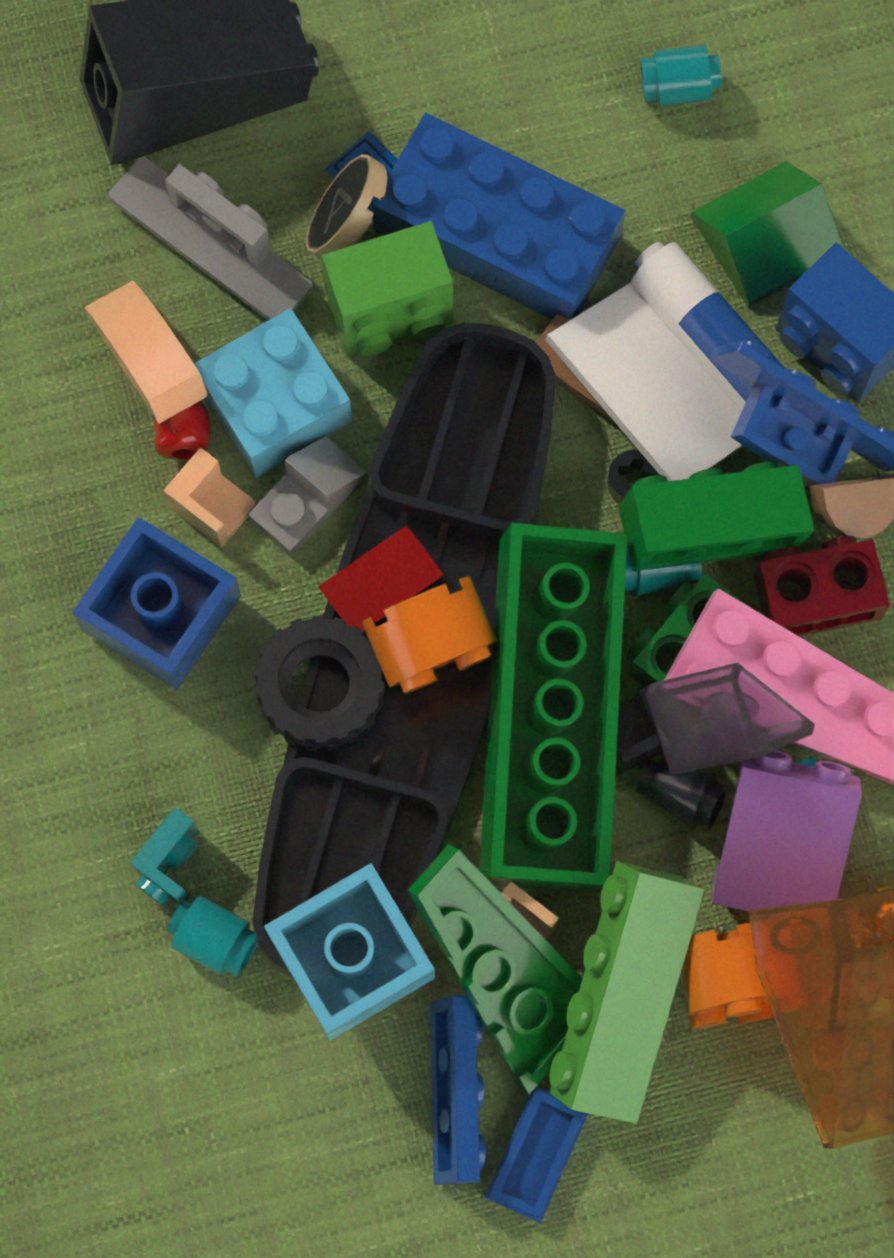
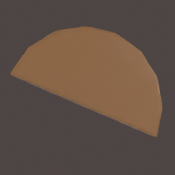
[809,474,894,539]

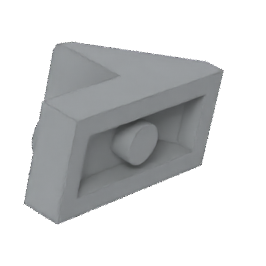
[248,436,368,557]

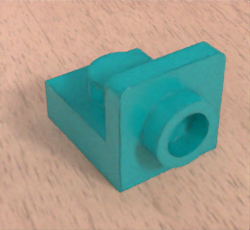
[130,807,199,906]

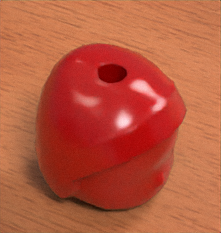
[152,401,211,460]

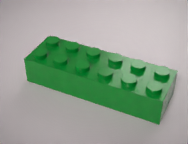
[479,523,627,894]

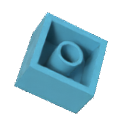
[194,308,353,479]
[264,863,435,1041]

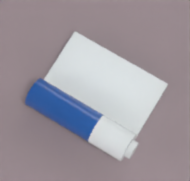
[545,242,786,481]

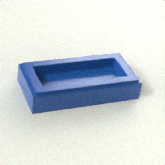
[485,1086,588,1223]

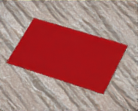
[318,525,444,631]

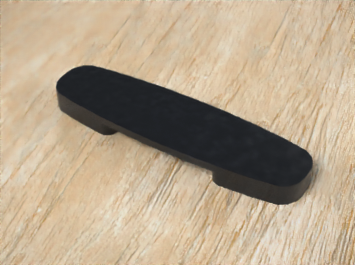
[252,322,556,978]

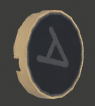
[306,154,388,259]

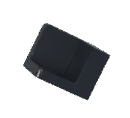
[616,681,686,774]

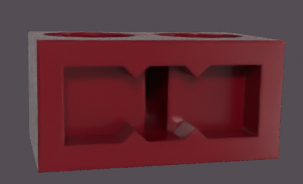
[754,536,890,636]

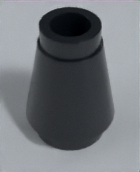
[635,760,728,830]

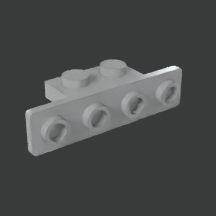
[109,157,313,320]

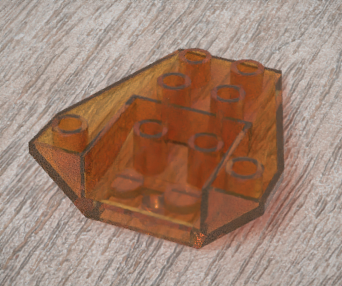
[749,884,894,1149]

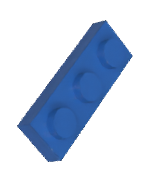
[430,996,486,1185]

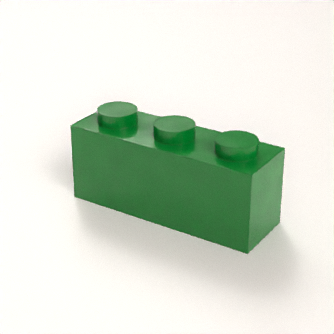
[618,461,814,572]

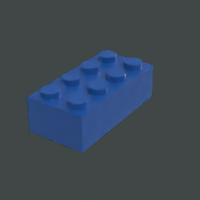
[372,112,626,320]

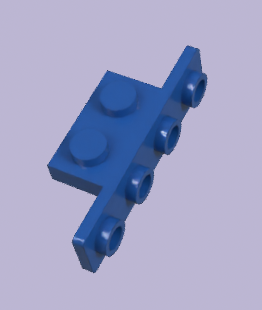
[710,340,894,488]

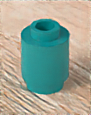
[640,44,722,106]
[167,895,259,977]

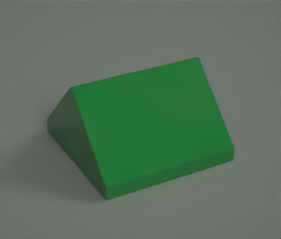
[690,161,843,307]

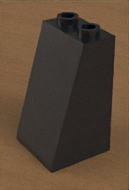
[79,0,319,165]

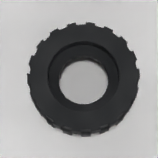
[254,615,385,752]

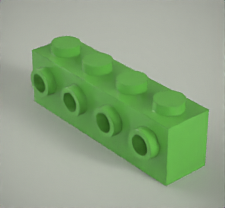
[550,861,705,1124]

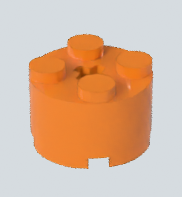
[362,576,498,694]
[680,920,810,1029]

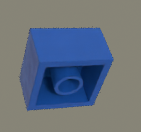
[775,242,894,403]
[72,517,241,690]

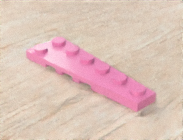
[658,589,894,785]

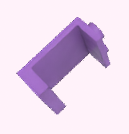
[712,748,862,929]

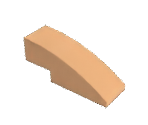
[84,280,208,424]

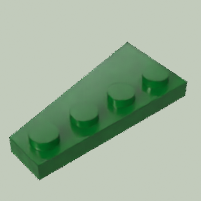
[408,844,583,1094]

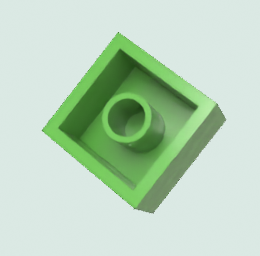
[321,221,453,357]

